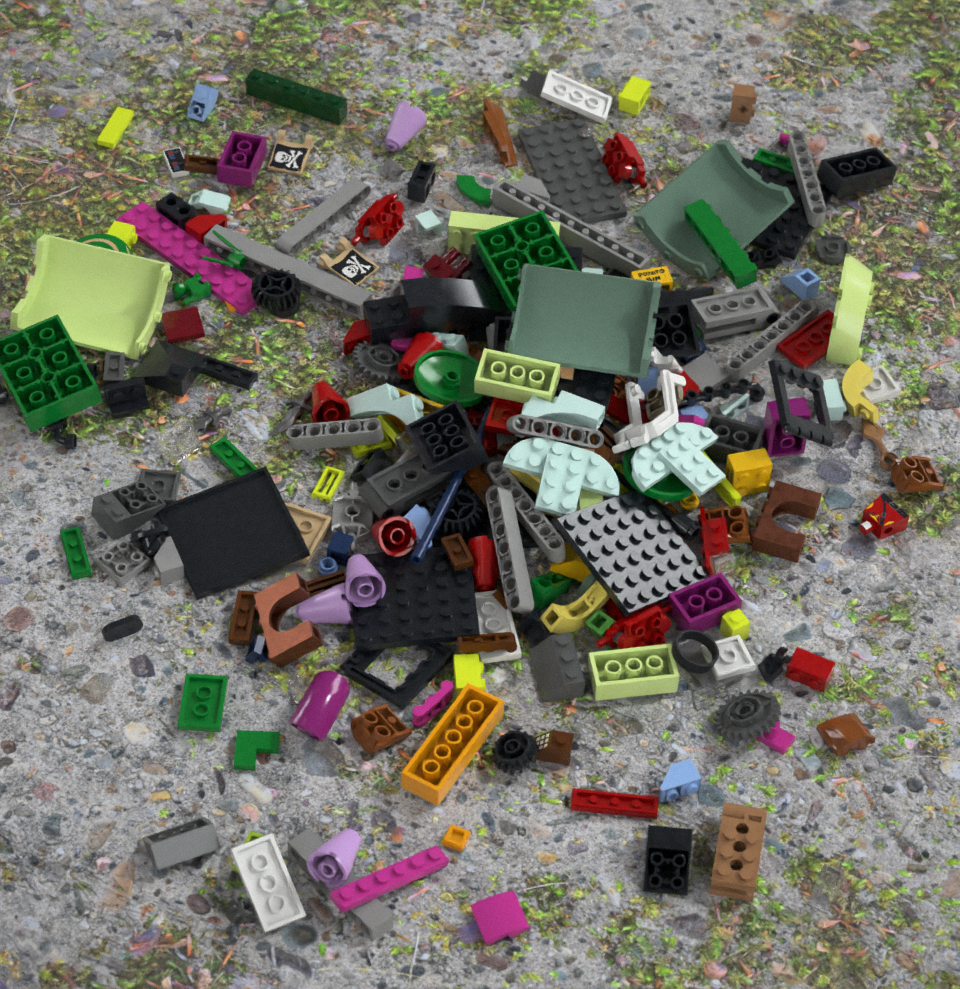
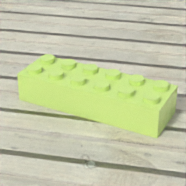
[448,211,560,255]

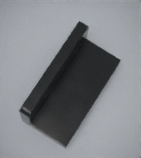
[350,447,394,483]

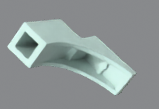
[347,383,424,425]
[515,390,605,438]

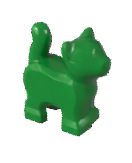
[172,273,212,306]

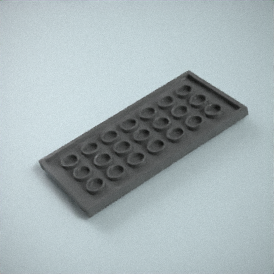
[517,118,627,224]

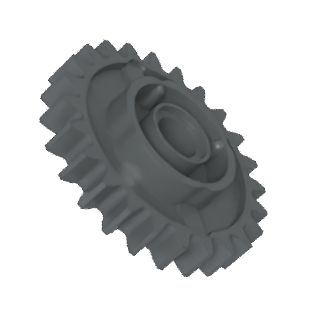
[351,340,405,386]
[714,689,782,744]

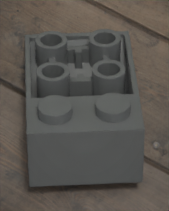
[91,480,166,540]

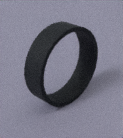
[672,630,719,674]

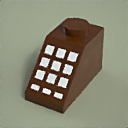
[534,730,574,765]

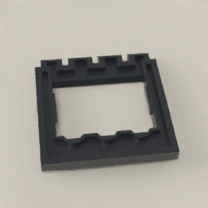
[768,359,834,447]
[340,643,454,710]

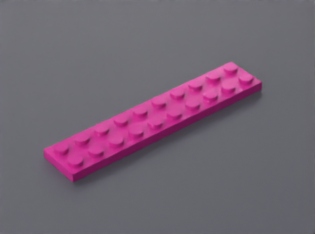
[116,201,264,316]

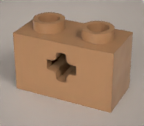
[729,84,757,124]

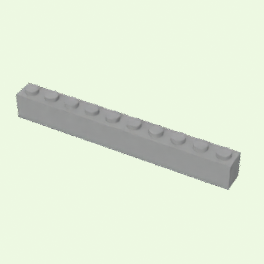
[492,178,651,277]
[204,224,372,319]

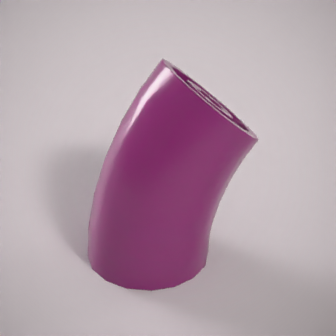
[288,670,350,742]

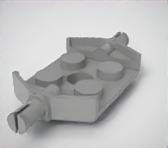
[331,482,373,554]

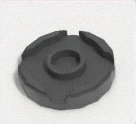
[814,234,851,264]

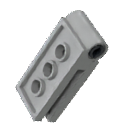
[691,286,781,340]

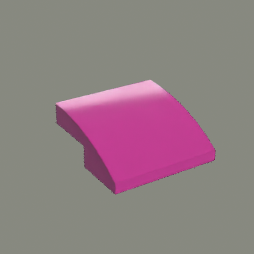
[470,891,531,945]

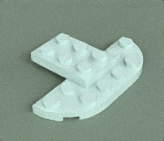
[631,422,726,497]
[502,437,619,517]

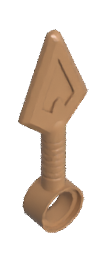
[862,417,898,471]

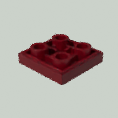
[161,306,205,344]

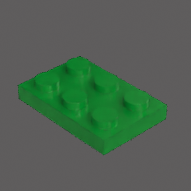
[177,673,228,733]

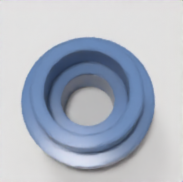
[318,557,338,576]

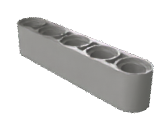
[506,414,604,449]
[286,418,384,450]

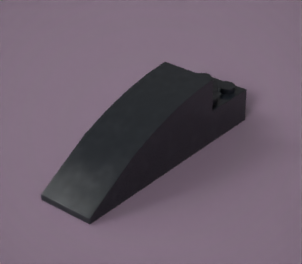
[363,278,512,344]

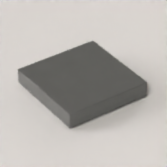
[139,469,181,505]

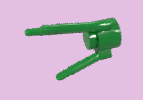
[202,230,246,270]

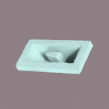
[718,393,750,419]

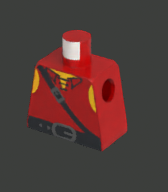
[859,493,909,539]

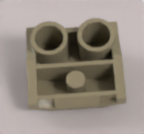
[645,385,683,420]

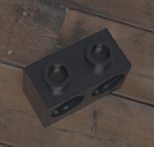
[408,160,436,203]
[156,192,197,231]

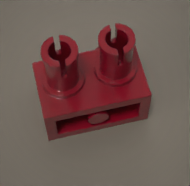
[422,246,473,279]

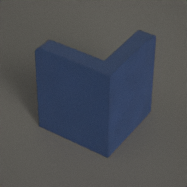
[327,531,354,567]

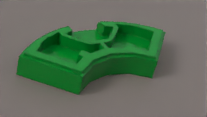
[456,175,491,206]

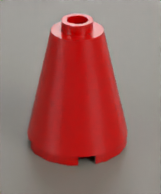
[397,332,443,379]
[312,381,350,423]
[371,516,417,557]
[467,536,500,592]

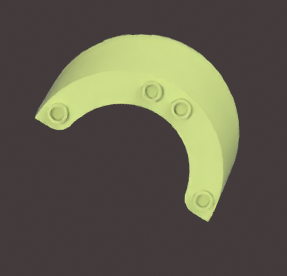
[826,253,875,365]

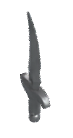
[268,389,312,436]
[174,404,232,445]

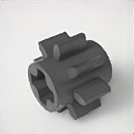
[226,896,253,926]

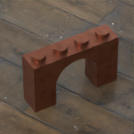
[750,480,822,563]
[254,572,323,668]

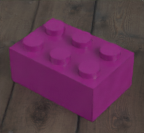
[217,131,267,188]
[762,397,811,458]
[667,572,742,632]

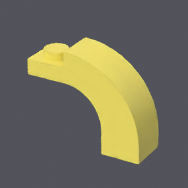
[842,359,879,424]
[540,580,610,634]

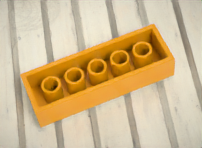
[401,683,504,806]

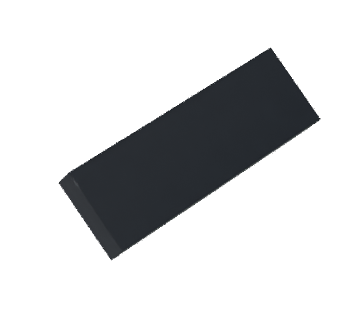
[200,357,258,390]

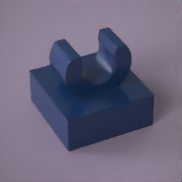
[245,635,268,664]

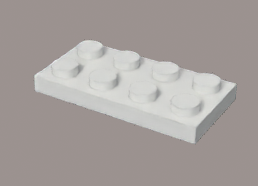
[540,70,613,124]
[475,590,522,664]
[230,833,306,933]

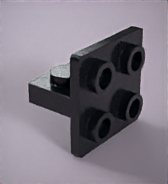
[103,376,150,417]

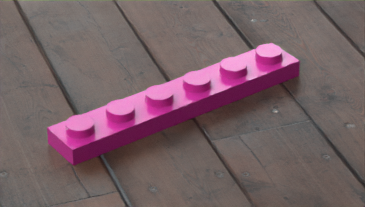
[329,845,449,913]

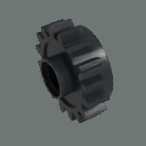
[491,730,539,775]

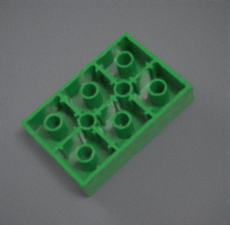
[474,210,579,313]
[0,314,103,432]

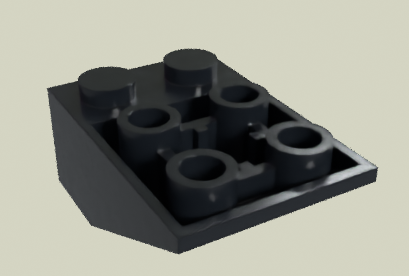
[643,825,693,896]

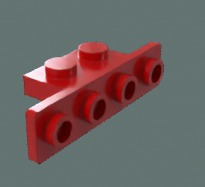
[697,506,730,576]

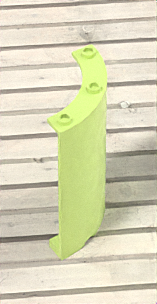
[10,234,172,360]

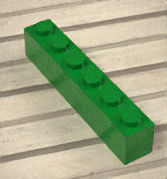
[684,199,758,290]

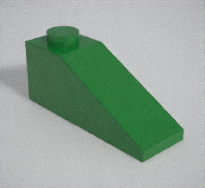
[530,571,577,610]

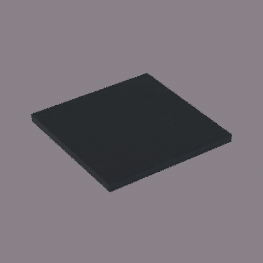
[156,466,310,600]

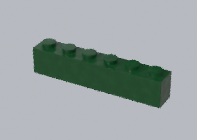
[246,68,347,125]

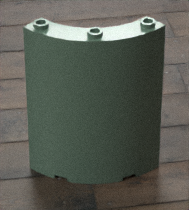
[633,140,795,280]
[505,264,662,378]

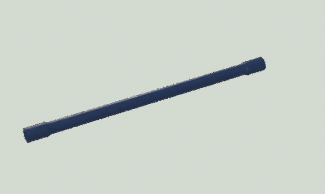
[410,406,491,564]

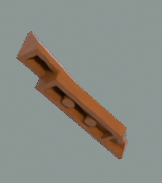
[482,98,518,168]

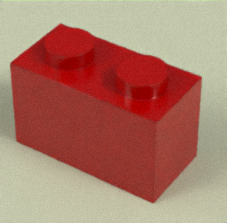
[785,647,836,693]

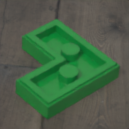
[234,730,280,771]

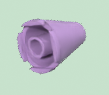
[385,102,427,151]
[345,554,386,607]
[296,583,354,624]
[307,829,361,888]

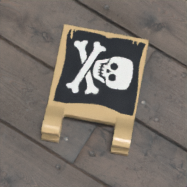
[267,129,314,176]
[318,237,380,287]

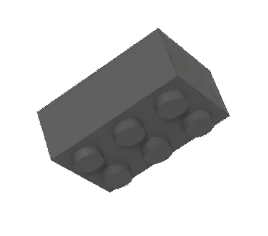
[703,412,765,463]

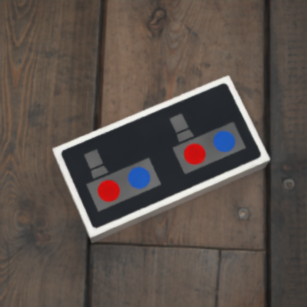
[163,147,190,178]

